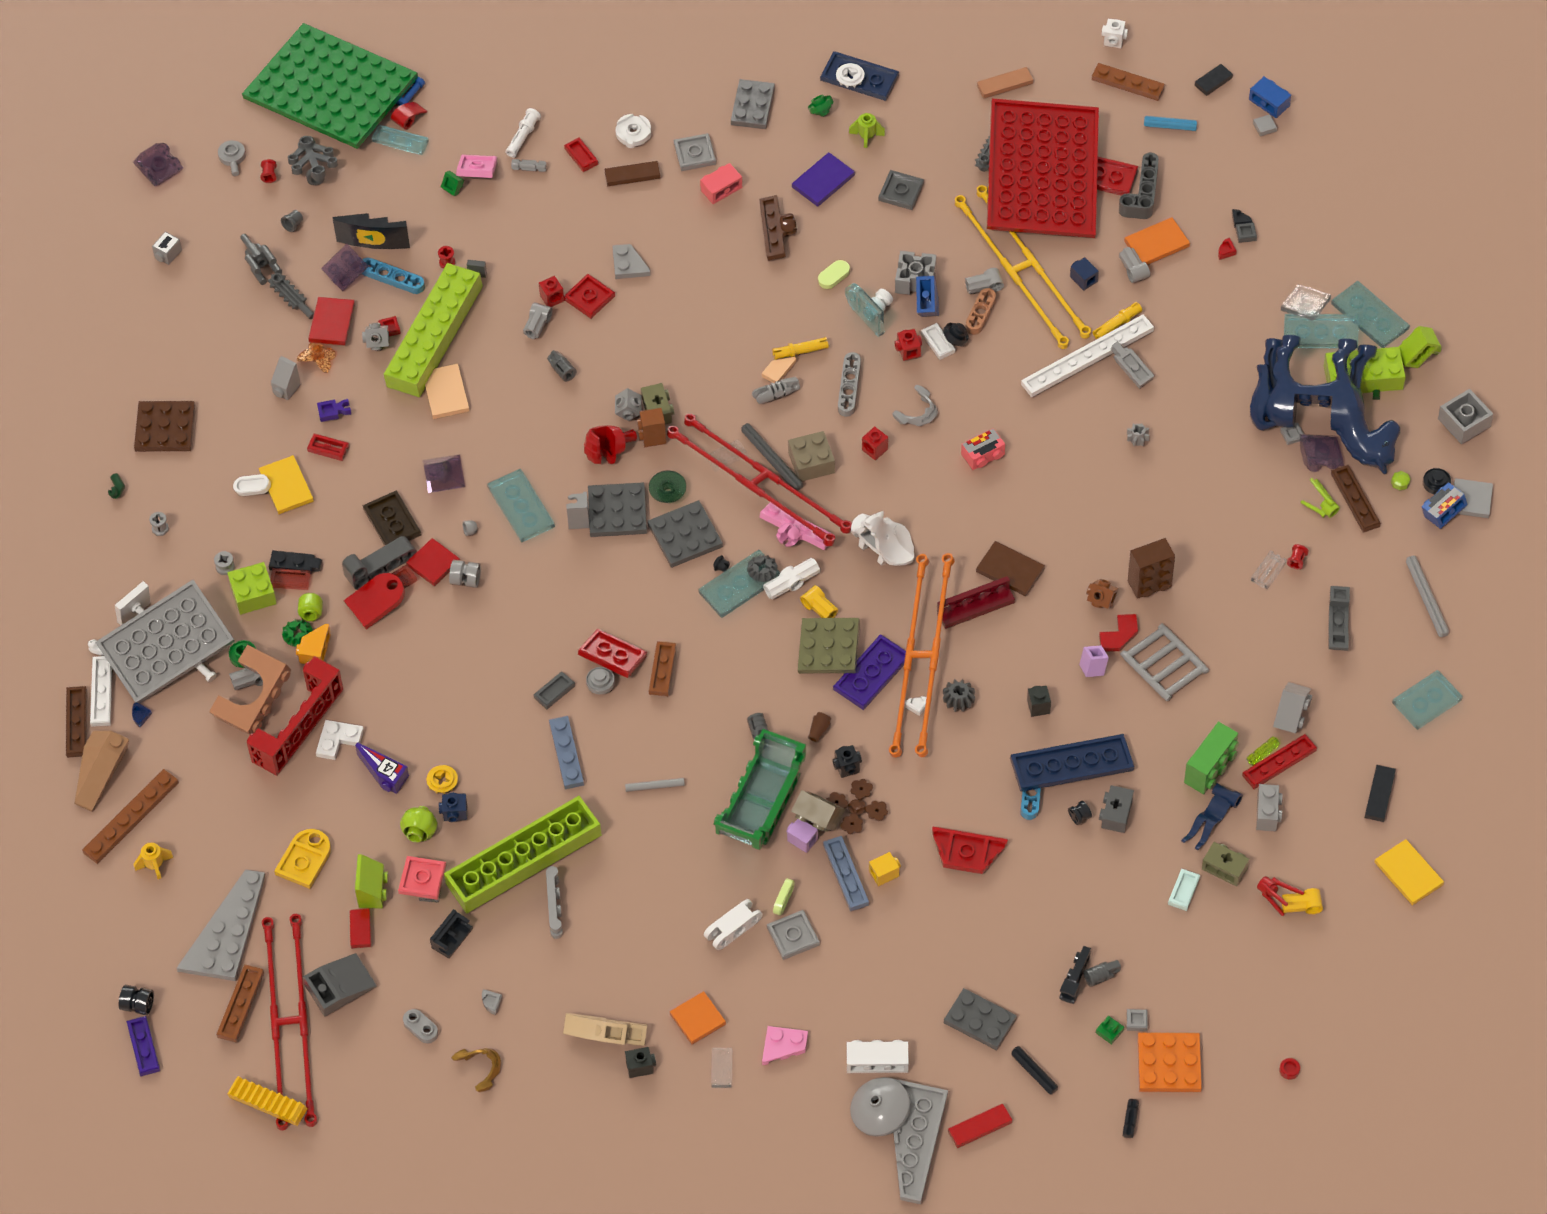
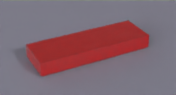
[948,1103,1012,1148]

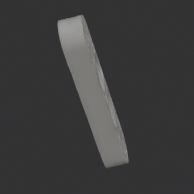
[838,352,861,417]

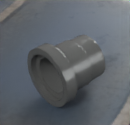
[280,210,303,232]

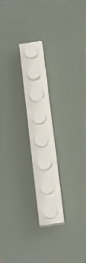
[1021,314,1154,397]

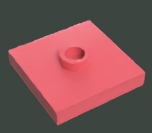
[398,856,446,900]

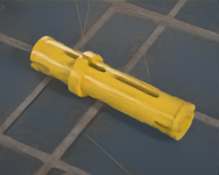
[1092,302,1142,339]
[772,337,829,360]

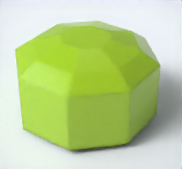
[1391,471,1411,491]

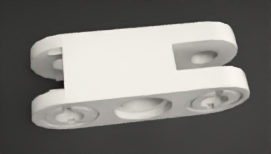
[704,899,763,950]

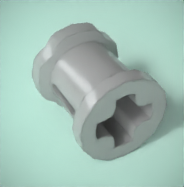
[149,512,169,536]

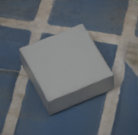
[1253,114,1277,136]
[1280,423,1305,445]
[1127,1009,1147,1031]

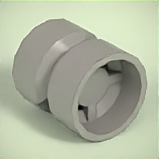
[449,560,481,588]

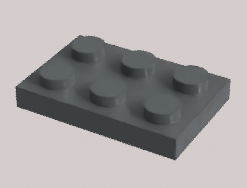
[944,988,1017,1051]

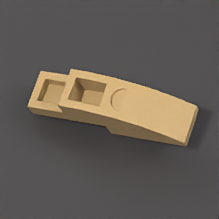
[563,1013,647,1046]

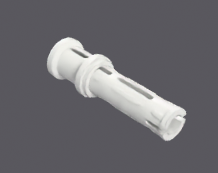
[505,108,541,158]

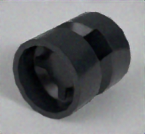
[118,984,154,1016]

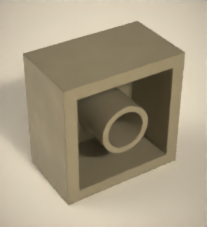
[788,431,835,481]
[791,790,846,832]

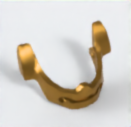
[451,1048,501,1092]

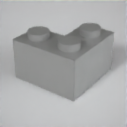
[1273,682,1313,734]

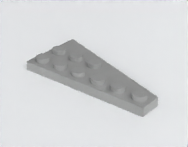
[177,869,266,981]
[891,1078,948,1205]

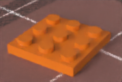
[1138,1033,1202,1092]

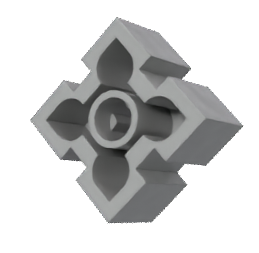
[895,251,936,295]

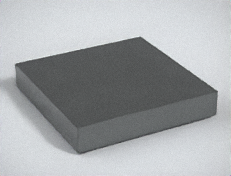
[878,170,924,210]

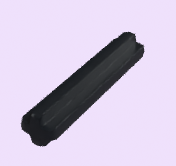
[1011,1046,1058,1095]

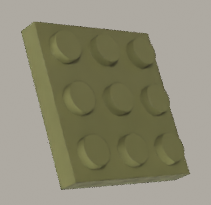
[798,618,860,674]

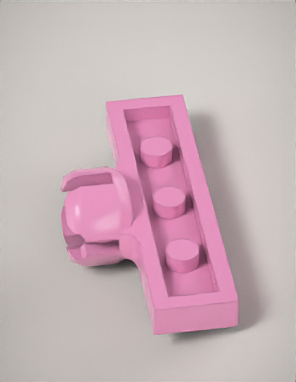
[760,502,830,550]

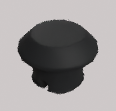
[713,555,730,572]

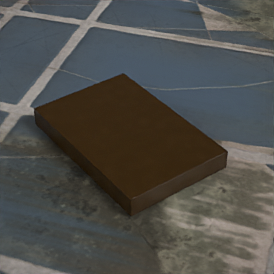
[362,490,421,546]

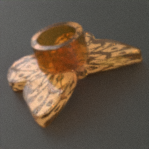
[297,343,336,373]

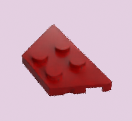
[932,826,1008,874]

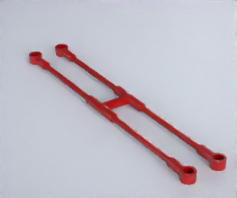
[667,414,852,546]
[261,914,317,1131]

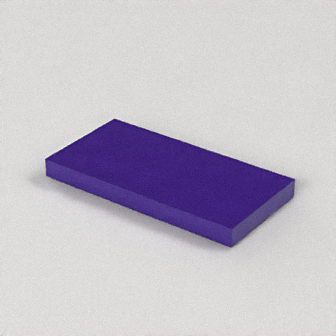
[833,634,906,710]

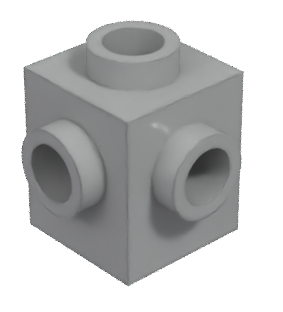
[362,323,390,350]
[615,388,642,421]

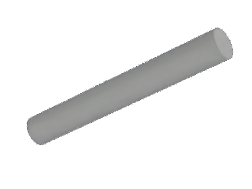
[625,778,685,792]

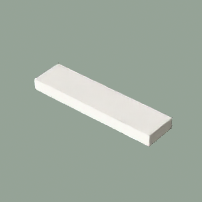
[90,656,113,727]

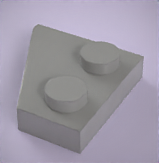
[613,244,650,279]

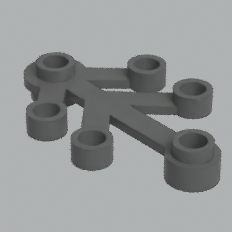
[288,136,338,181]

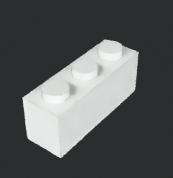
[847,1040,908,1073]

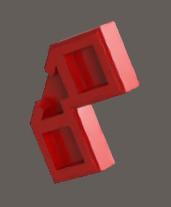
[1099,614,1138,652]

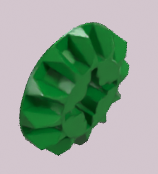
[282,619,313,647]

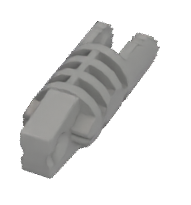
[752,377,800,404]

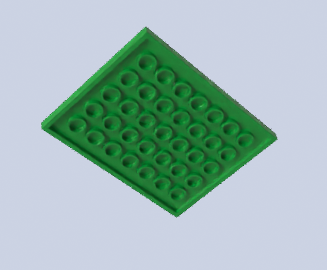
[242,23,418,149]

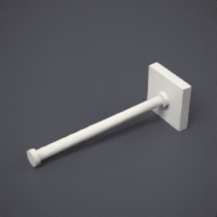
[115,581,217,683]

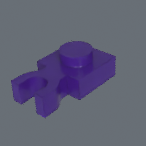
[317,399,351,422]

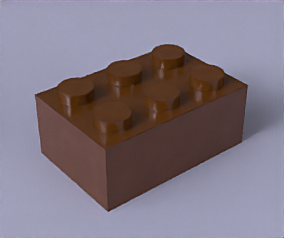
[1127,538,1175,599]

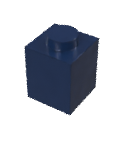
[1070,257,1099,291]

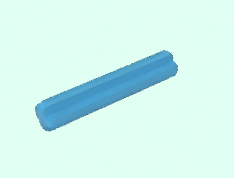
[1144,116,1197,131]

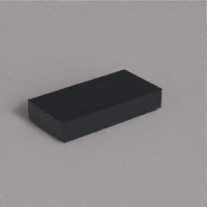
[1194,64,1233,96]

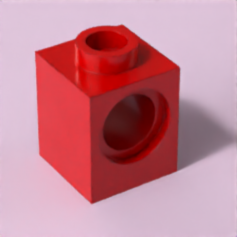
[539,276,564,307]
[862,426,888,461]

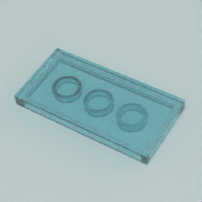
[1331,281,1410,348]
[1284,314,1359,348]
[487,468,555,543]
[698,550,780,618]

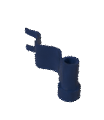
[1181,783,1243,850]

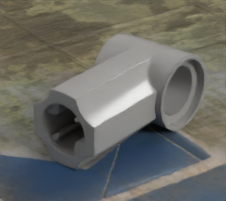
[1119,247,1150,283]
[965,268,1004,294]
[523,302,552,339]
[229,668,263,690]

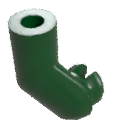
[108,473,125,499]

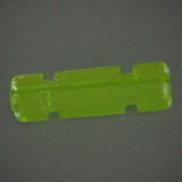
[1246,736,1280,766]

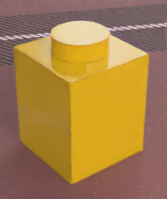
[869,852,901,887]

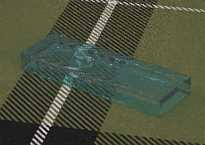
[372,125,429,155]

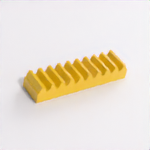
[227,1076,307,1126]

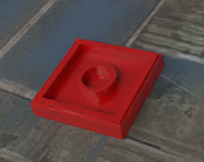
[564,274,615,319]
[406,538,460,586]

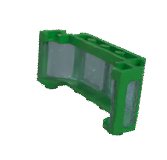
[713,729,806,850]

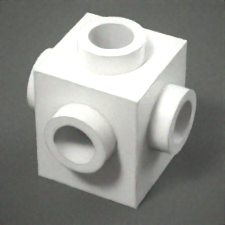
[1102,19,1128,48]

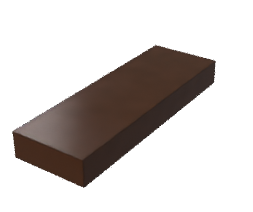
[604,161,661,187]

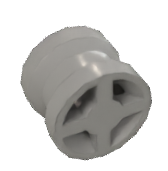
[214,551,235,575]

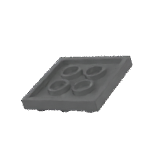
[588,482,647,537]
[648,500,723,568]

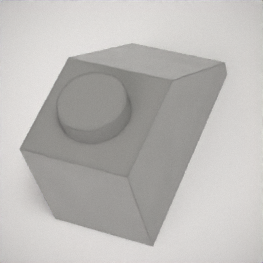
[271,356,301,400]

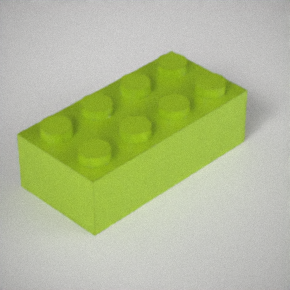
[1323,347,1405,393]

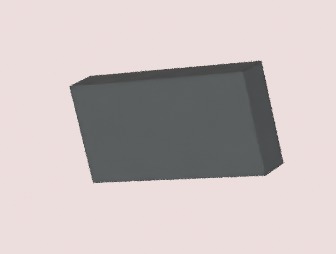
[534,671,575,709]

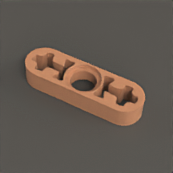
[966,288,996,335]

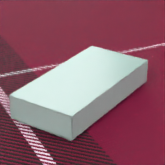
[1168,869,1200,911]

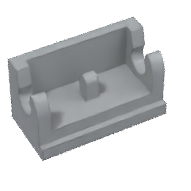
[566,492,589,529]

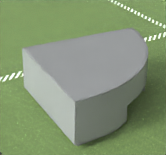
[482,989,502,1015]

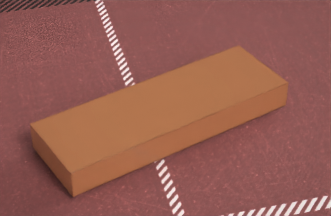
[977,67,1033,99]

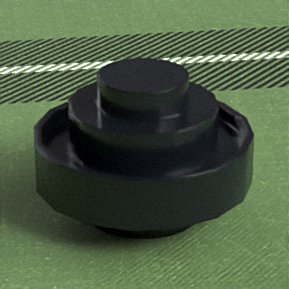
[943,322,969,346]
[1423,468,1451,495]

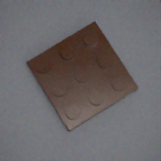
[134,401,195,452]

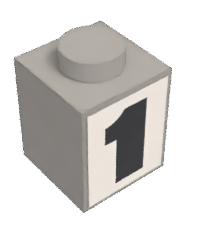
[152,232,182,265]

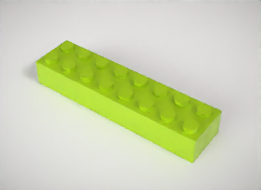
[384,263,483,398]
[444,796,602,914]

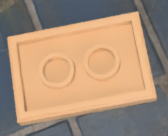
[425,364,469,419]

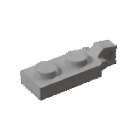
[1110,341,1154,389]

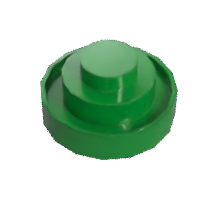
[807,94,834,116]
[229,640,256,668]

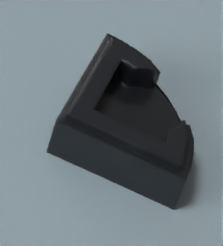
[1232,209,1253,228]

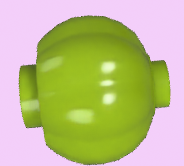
[400,806,438,843]

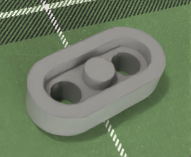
[403,1009,438,1043]

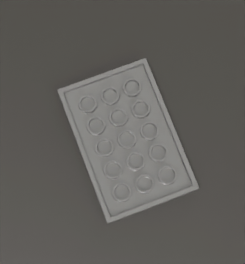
[95,580,235,705]

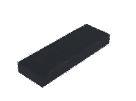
[1364,765,1396,822]

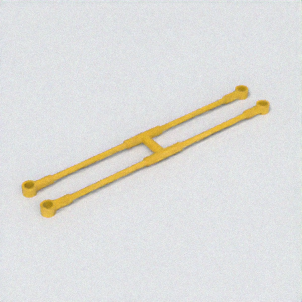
[955,185,1091,349]

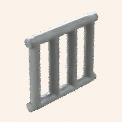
[1120,623,1209,701]

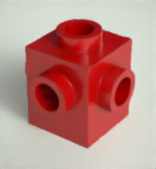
[894,329,922,361]

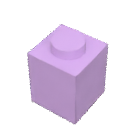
[1079,645,1109,677]
[786,819,818,853]

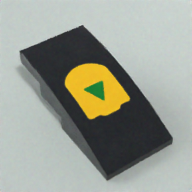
[333,213,410,249]

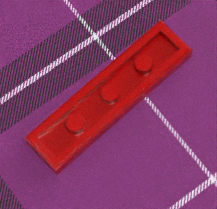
[1242,734,1317,789]

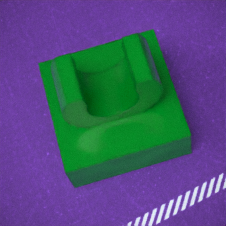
[441,170,465,196]
[1095,1016,1124,1045]

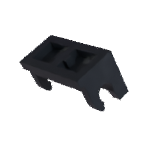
[430,909,473,958]

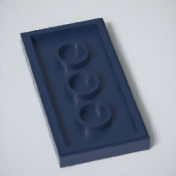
[820,51,899,101]

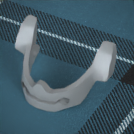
[892,385,938,426]

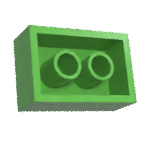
[1184,721,1239,794]

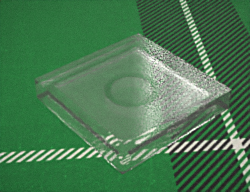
[1281,284,1331,321]

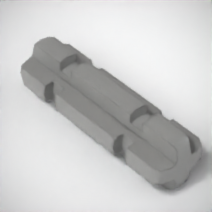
[511,159,547,172]

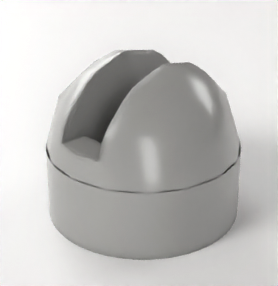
[462,520,478,536]

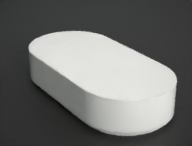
[233,474,271,496]

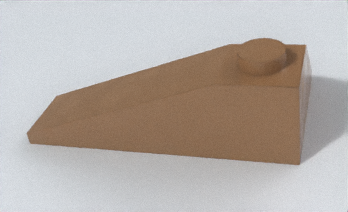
[74,731,129,812]

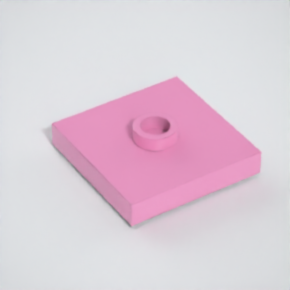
[456,155,497,178]

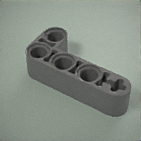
[1119,152,1159,219]
[342,536,417,590]

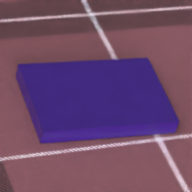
[792,152,855,207]

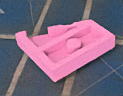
[762,1026,808,1065]

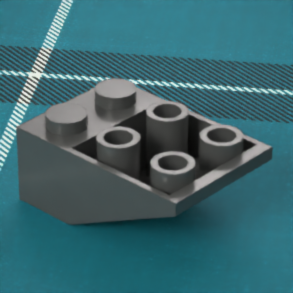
[303,953,377,1017]

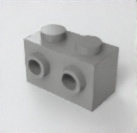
[1256,784,1282,831]

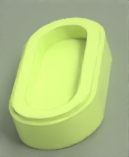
[818,260,850,289]
[773,878,795,915]

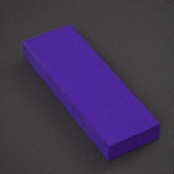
[126,1016,160,1077]

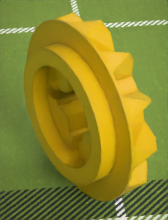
[426,765,458,794]

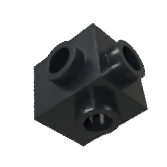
[832,745,862,778]

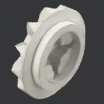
[836,63,864,88]

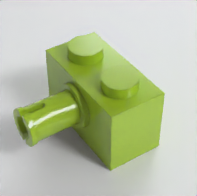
[1399,326,1442,368]

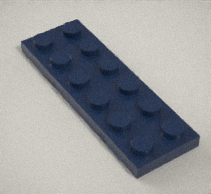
[1010,734,1134,792]

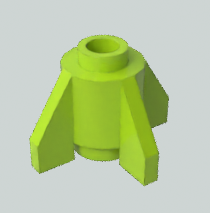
[849,113,885,148]

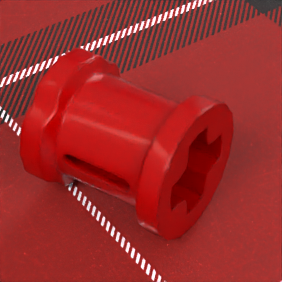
[260,159,277,183]
[438,246,455,268]
[1287,544,1309,570]

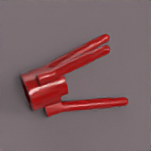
[1257,876,1304,916]

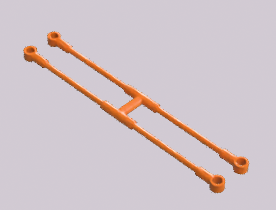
[889,553,955,758]

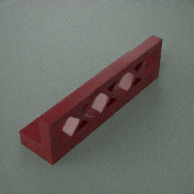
[937,576,1015,629]

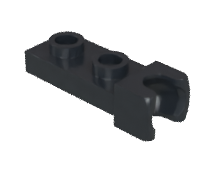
[1059,946,1091,1004]

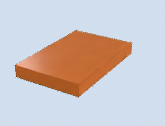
[1124,217,1190,265]

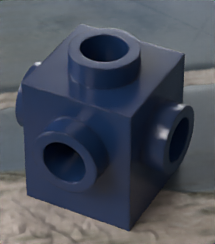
[439,792,467,822]

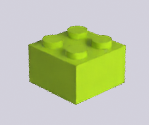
[227,562,277,615]

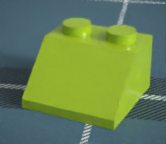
[355,854,388,909]

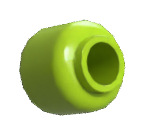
[297,593,323,621]

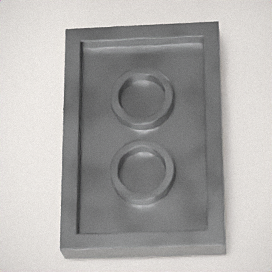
[731,79,775,129]

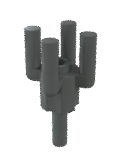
[240,234,282,285]

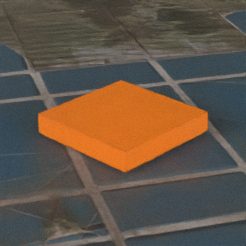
[670,991,726,1044]

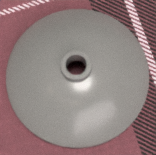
[850,1078,910,1137]

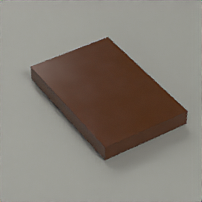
[976,541,1045,597]

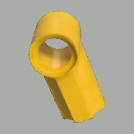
[800,585,838,618]
[1282,888,1323,914]

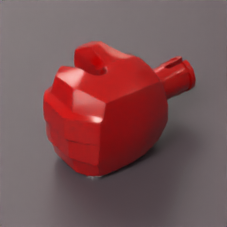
[584,425,637,464]

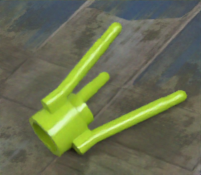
[1301,478,1340,518]

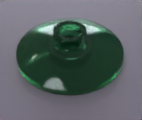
[649,470,686,503]

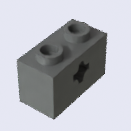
[1099,785,1134,833]

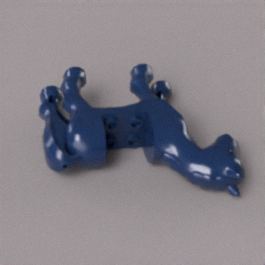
[1250,335,1400,474]

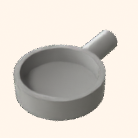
[218,140,245,176]

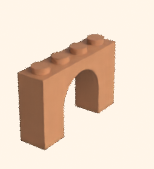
[209,645,291,735]

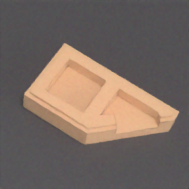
[762,357,796,383]

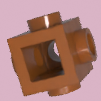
[1086,579,1119,609]

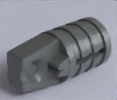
[547,350,577,382]
[747,713,771,749]
[1083,960,1121,987]

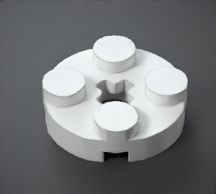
[616,114,651,148]

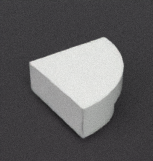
[904,696,927,716]

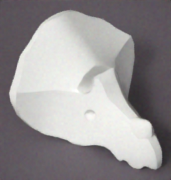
[851,511,914,566]

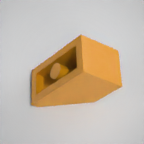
[296,624,331,664]

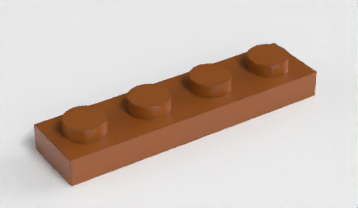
[1092,63,1165,101]
[216,964,264,1043]

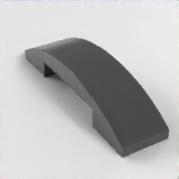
[1328,586,1350,651]

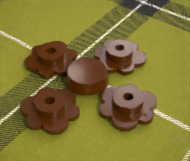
[826,779,888,834]

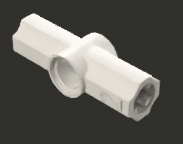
[763,558,820,600]

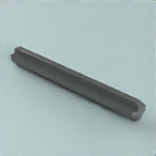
[741,423,803,491]

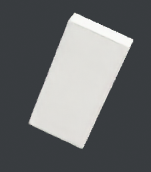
[921,323,955,360]

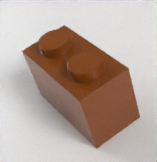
[637,408,666,448]

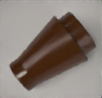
[808,712,831,742]

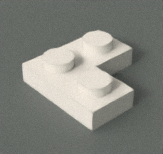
[316,720,364,760]

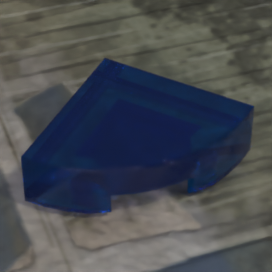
[132,702,152,727]

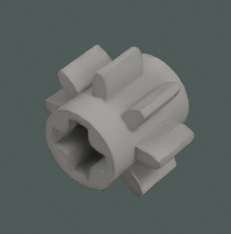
[1127,423,1150,446]

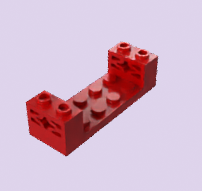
[247,656,344,776]

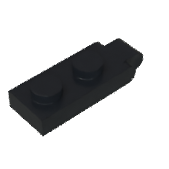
[269,550,322,574]

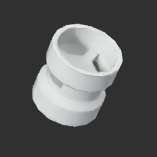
[868,289,893,314]

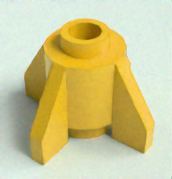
[133,842,173,879]

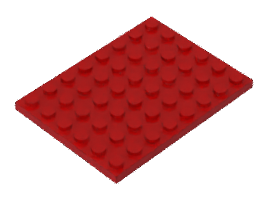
[986,98,1099,238]

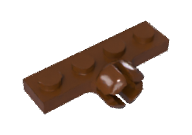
[759,195,797,261]

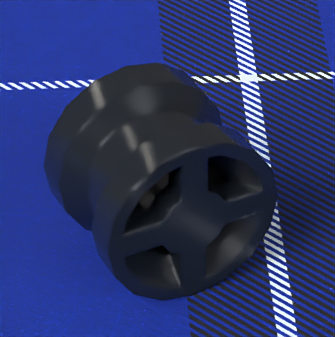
[1068,801,1092,825]

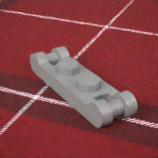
[546,866,563,939]

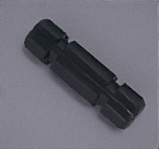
[1122,1099,1139,1138]

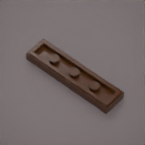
[1331,464,1381,533]
[66,686,87,758]

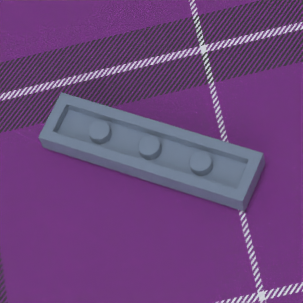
[549,716,584,789]
[823,836,869,911]

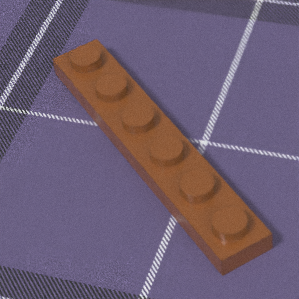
[82,769,179,864]

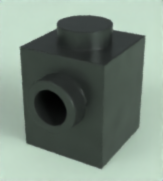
[1027,685,1051,717]
[625,1047,656,1078]

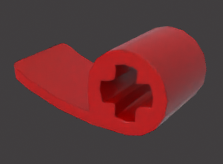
[391,102,427,130]

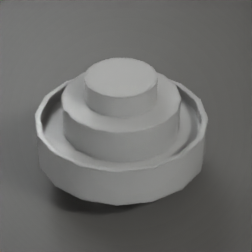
[586,667,615,695]

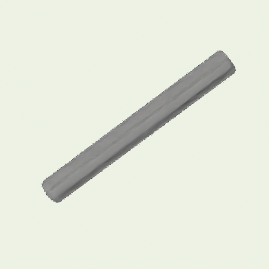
[1406,555,1449,637]

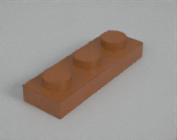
[649,641,676,697]

